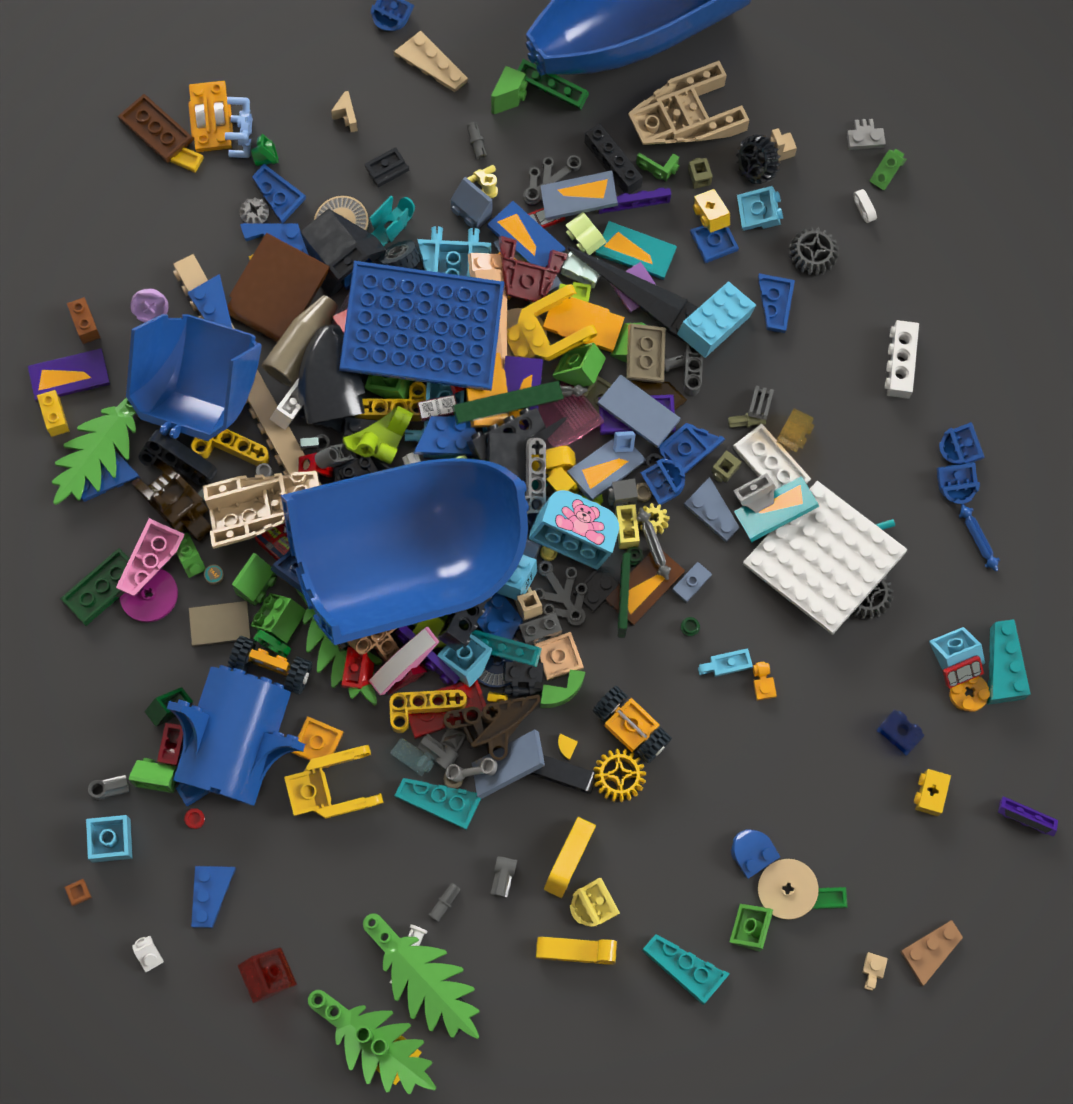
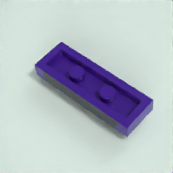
[998,796,1058,837]

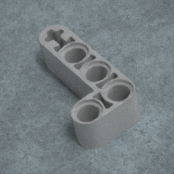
[525,438,546,513]

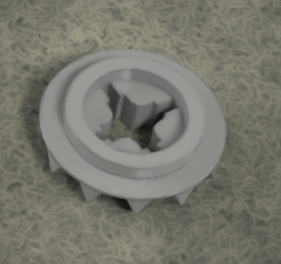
[239,197,269,224]

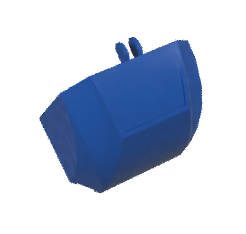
[126,314,262,441]

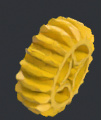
[593,749,646,802]

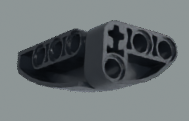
[298,324,365,424]

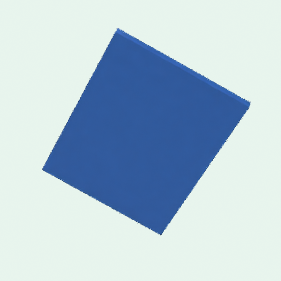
[339,261,504,391]

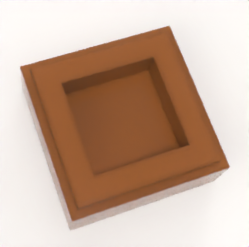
[64,879,92,906]

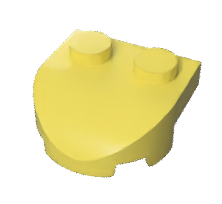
[570,878,620,927]

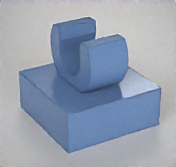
[613,431,635,452]

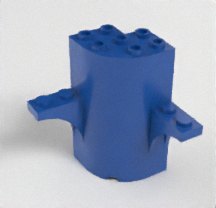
[167,665,305,806]

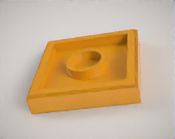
[291,716,344,768]

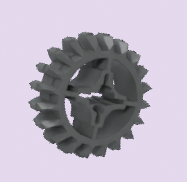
[789,226,839,276]
[854,576,894,620]

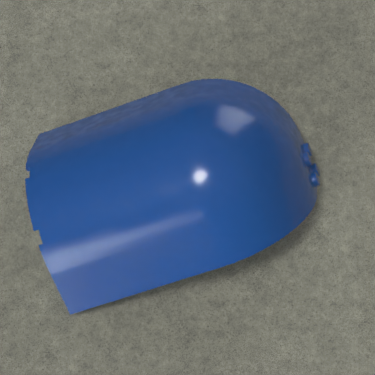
[281,458,529,645]

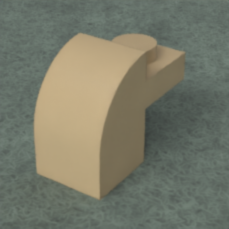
[770,128,797,161]
[514,586,542,621]

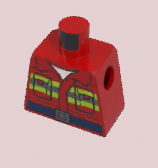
[255,523,290,561]

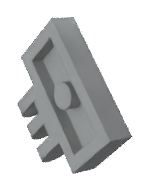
[847,119,886,150]

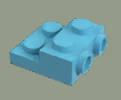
[737,186,783,231]

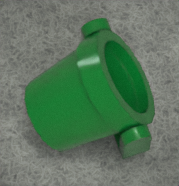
[251,134,279,166]

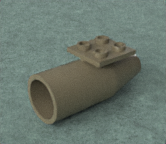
[262,295,338,387]

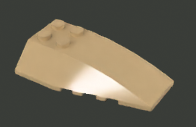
[203,471,320,549]

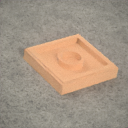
[534,632,584,681]

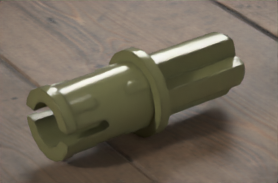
[728,413,766,428]

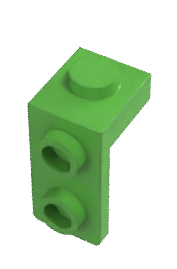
[870,149,907,190]
[636,153,680,181]
[176,532,206,578]

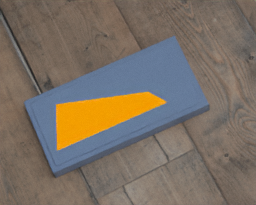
[541,170,618,220]
[567,438,646,501]

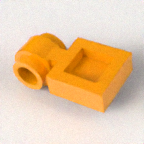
[753,662,777,701]

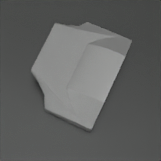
[733,473,776,513]

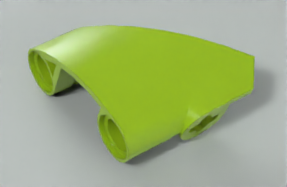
[342,406,413,464]

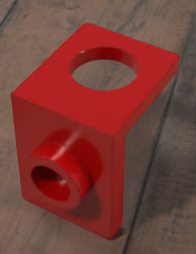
[298,453,333,478]

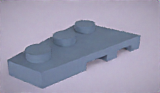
[684,477,740,543]

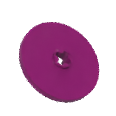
[120,569,178,623]

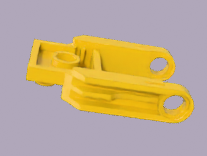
[507,284,598,361]
[284,745,384,819]

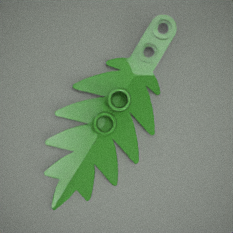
[52,398,136,505]
[295,588,382,705]
[363,913,480,1039]
[308,990,436,1094]

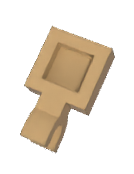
[862,952,888,991]

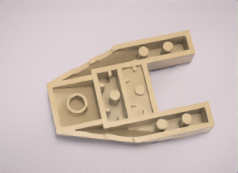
[628,61,750,145]

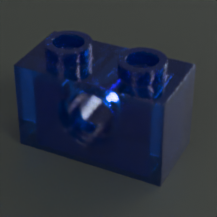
[877,709,925,756]

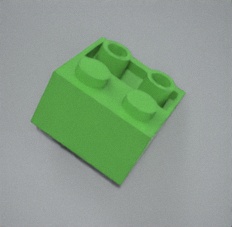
[250,593,306,643]

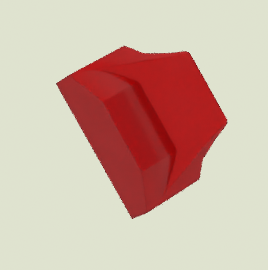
[341,647,374,689]

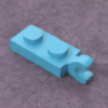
[698,648,753,677]

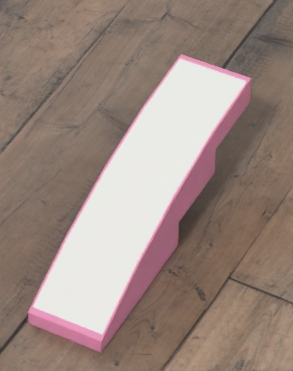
[369,627,439,695]

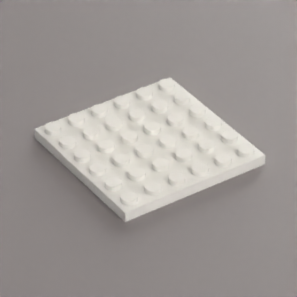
[743,481,907,635]

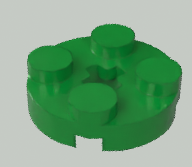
[253,629,292,658]

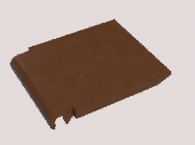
[227,232,330,342]

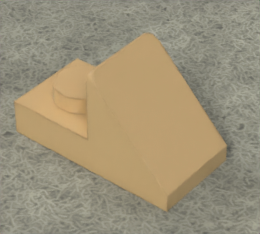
[331,91,358,132]

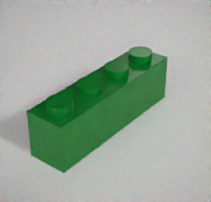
[518,59,589,110]

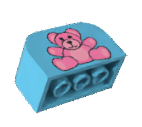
[529,490,619,570]

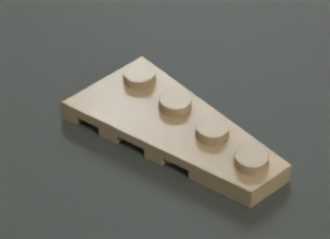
[394,31,468,92]

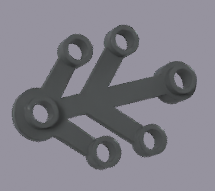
[523,155,581,205]
[535,561,588,626]

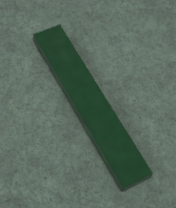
[452,381,564,425]

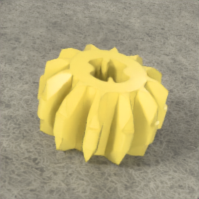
[637,503,670,534]

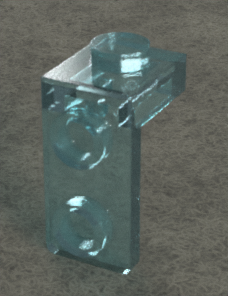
[391,738,434,776]

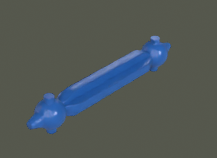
[959,504,1000,572]

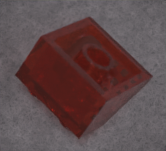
[238,947,297,1003]

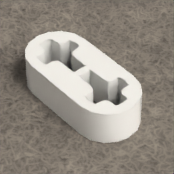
[853,189,877,223]

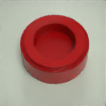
[184,808,205,829]

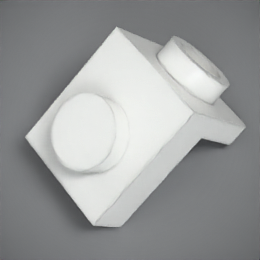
[132,936,164,972]

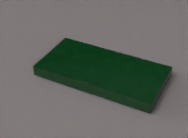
[60,548,130,626]
[617,553,631,638]

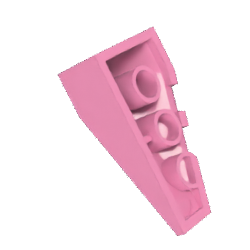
[116,518,185,596]

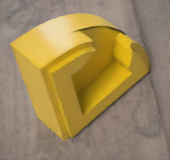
[487,692,508,702]
[558,734,578,761]

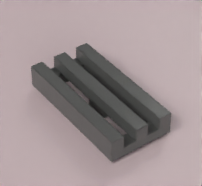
[748,386,774,420]

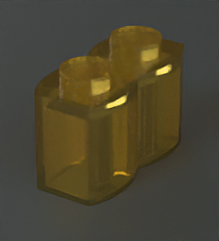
[776,408,815,452]

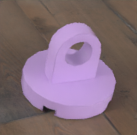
[130,289,169,322]

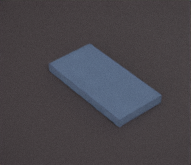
[598,375,681,448]
[472,730,545,799]

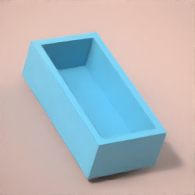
[677,281,756,358]

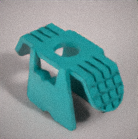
[369,196,415,246]

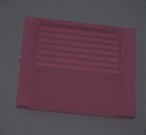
[538,380,604,448]

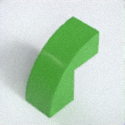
[540,669,585,708]

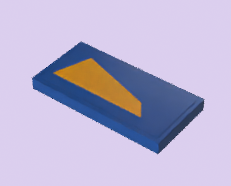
[487,201,566,268]

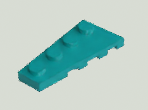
[395,778,481,830]
[642,934,730,1005]

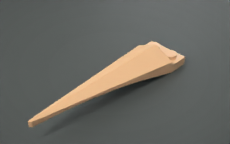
[468,253,507,369]

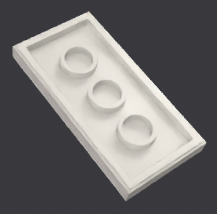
[733,424,811,490]

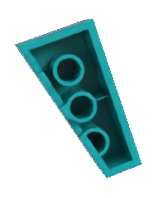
[987,619,1031,705]

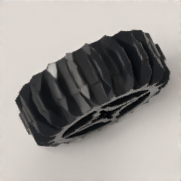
[736,134,782,184]

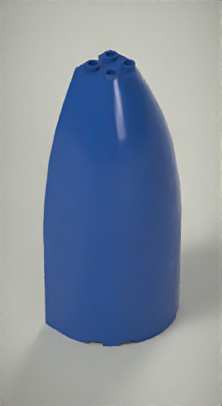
[525,0,751,76]

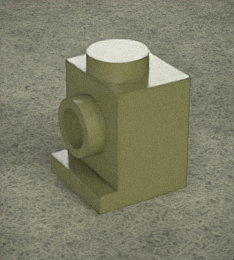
[688,158,713,189]
[711,450,742,483]

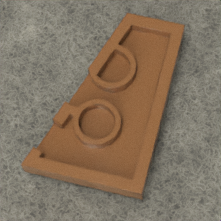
[900,920,963,987]

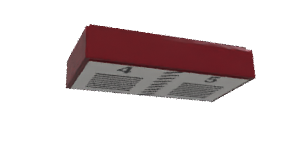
[417,394,457,422]

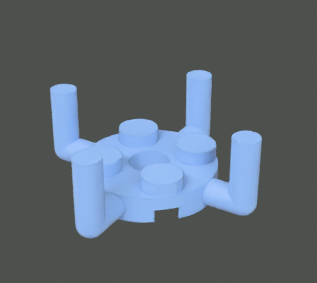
[225,97,253,158]

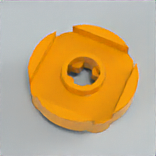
[949,676,990,712]

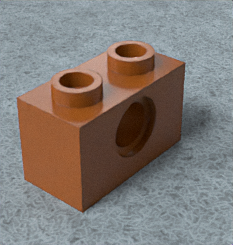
[67,297,101,344]

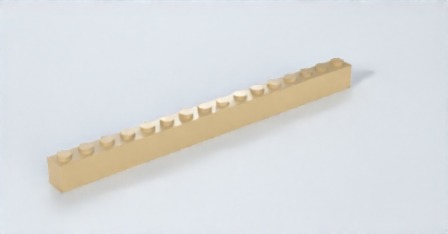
[173,254,321,486]

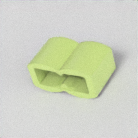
[566,212,606,255]

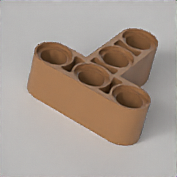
[347,628,400,662]

